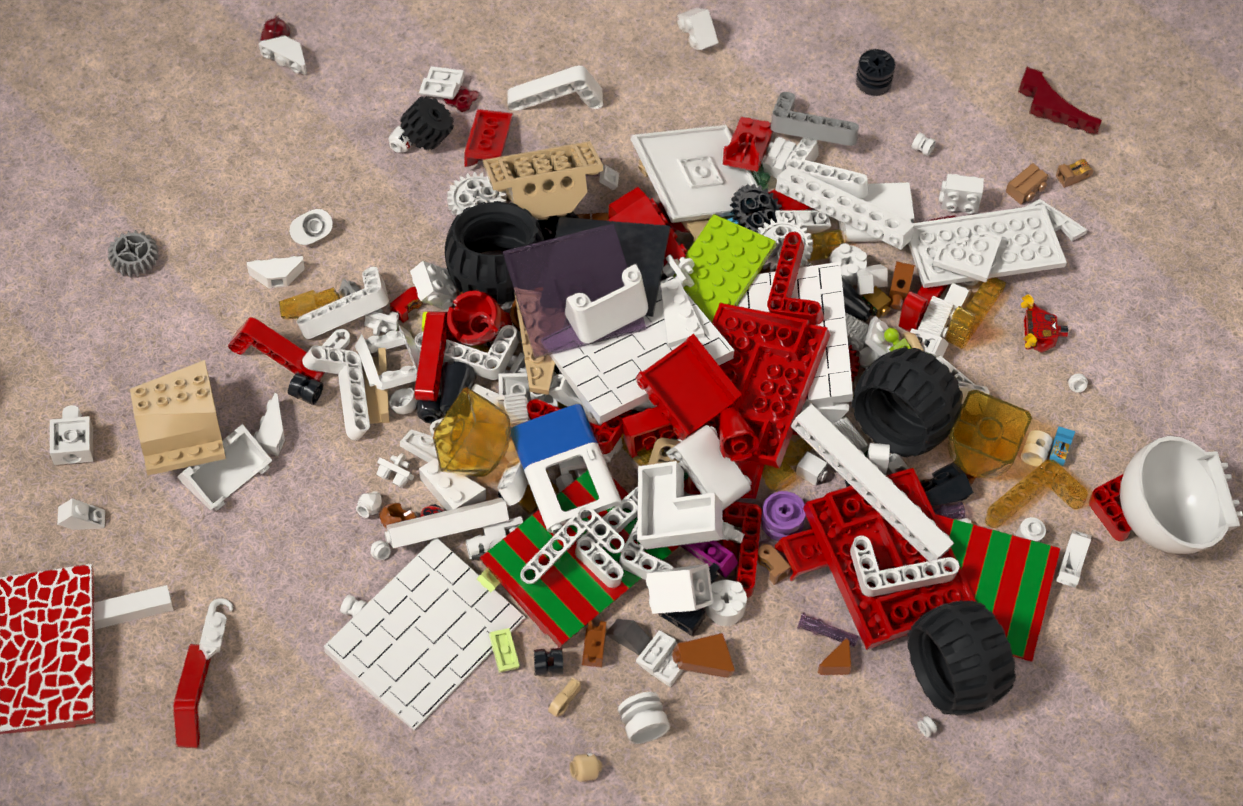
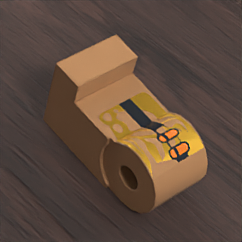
[1056,159,1093,188]
[757,544,791,585]

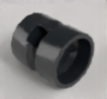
[288,372,324,405]
[534,648,564,676]

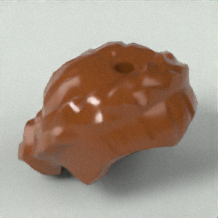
[379,503,417,529]

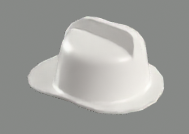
[289,209,333,245]

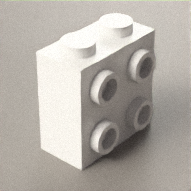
[939,174,984,214]
[410,261,457,310]

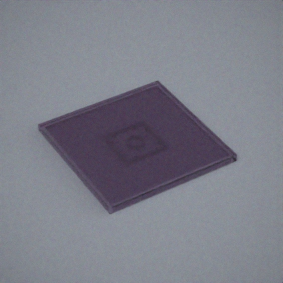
[503,223,646,359]

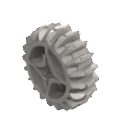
[108,230,159,278]

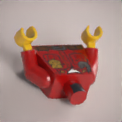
[1021,294,1068,353]

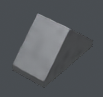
[606,619,651,656]

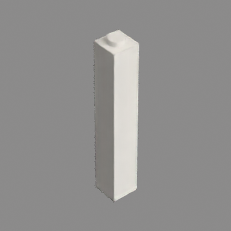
[384,498,509,548]
[94,585,174,629]

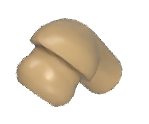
[902,332,924,351]

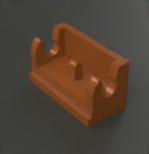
[582,621,606,667]

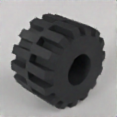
[400,96,454,150]

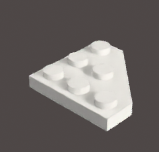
[932,231,1002,282]

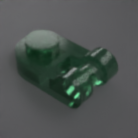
[750,164,770,190]

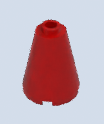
[720,408,759,462]

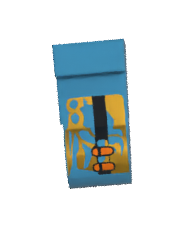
[1048,426,1075,466]

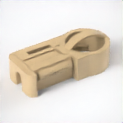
[548,677,581,717]

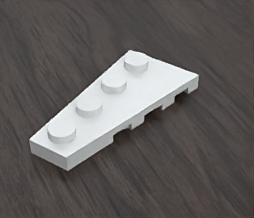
[661,278,705,348]
[400,429,486,478]

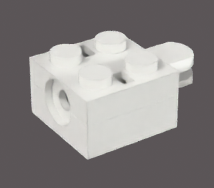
[50,405,93,465]

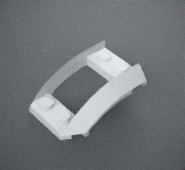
[355,324,420,390]

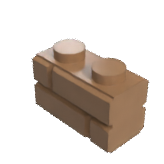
[1006,163,1048,205]

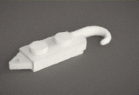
[199,598,233,660]

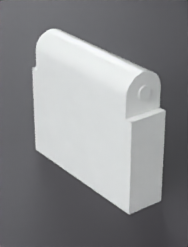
[838,182,914,242]

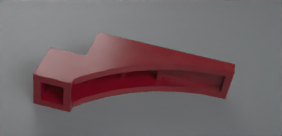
[1018,67,1102,135]

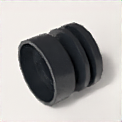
[855,49,896,96]

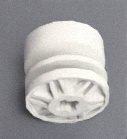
[618,692,670,744]

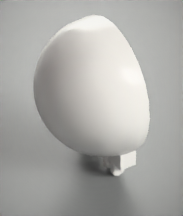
[1120,436,1243,554]

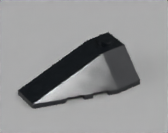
[920,462,974,506]

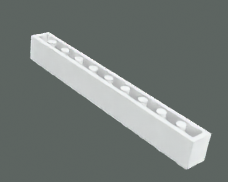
[791,404,954,561]

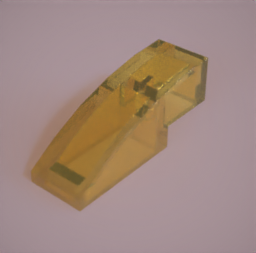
[279,287,340,319]

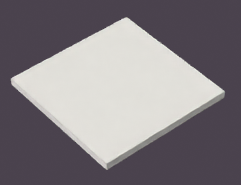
[631,125,766,223]

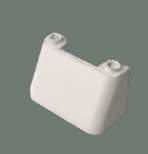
[565,264,648,343]
[177,424,272,511]
[666,425,751,511]

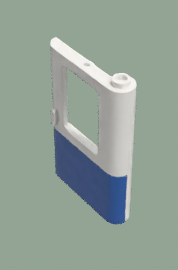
[509,404,623,534]

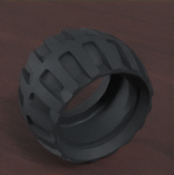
[445,201,546,304]
[852,347,963,457]
[907,601,1016,715]

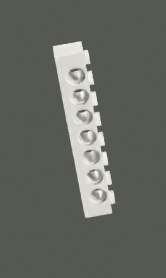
[776,166,915,250]

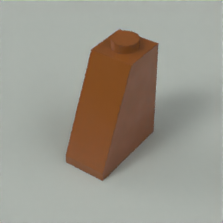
[672,633,735,678]

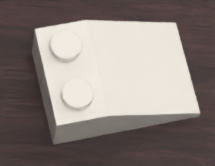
[498,372,558,412]

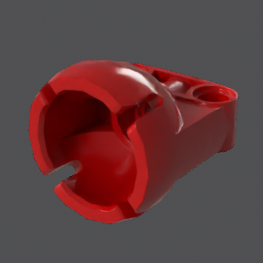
[447,291,512,347]

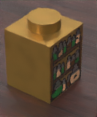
[862,286,891,318]

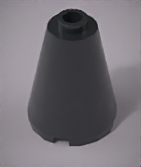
[841,275,872,322]
[439,361,477,417]

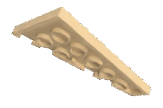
[514,288,567,395]

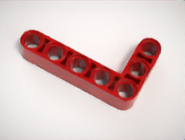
[767,231,824,325]
[898,285,948,332]
[415,311,458,401]
[228,317,325,381]
[527,399,632,454]
[1089,474,1132,542]
[722,502,762,598]
[173,644,211,748]

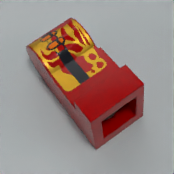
[389,287,423,323]

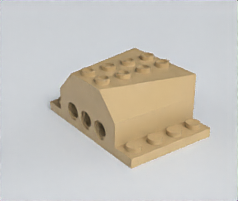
[483,141,603,220]
[130,360,226,476]

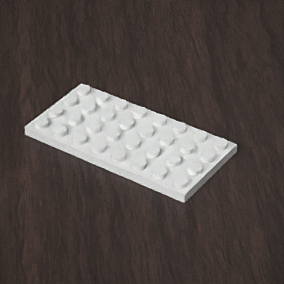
[908,205,1067,288]

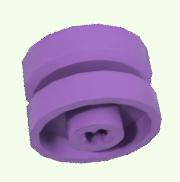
[761,491,806,541]

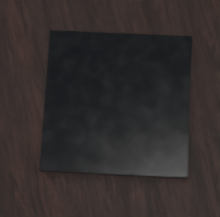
[540,217,670,317]

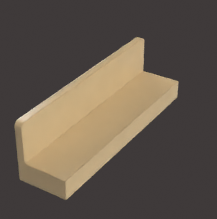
[364,348,390,424]

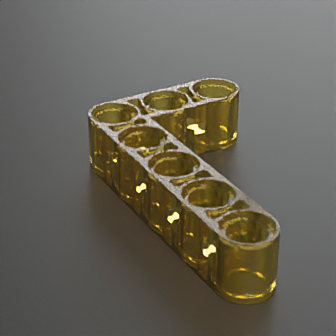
[946,277,1006,350]
[985,459,1088,528]

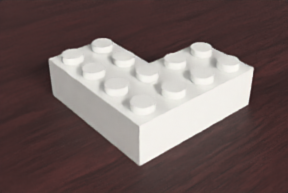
[637,461,722,549]

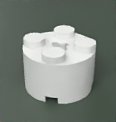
[829,243,867,286]
[705,580,747,626]

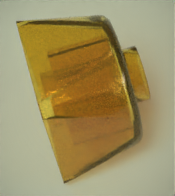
[433,387,511,477]
[947,389,1032,479]

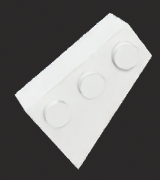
[419,458,486,511]

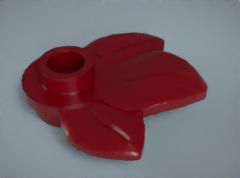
[443,85,479,112]

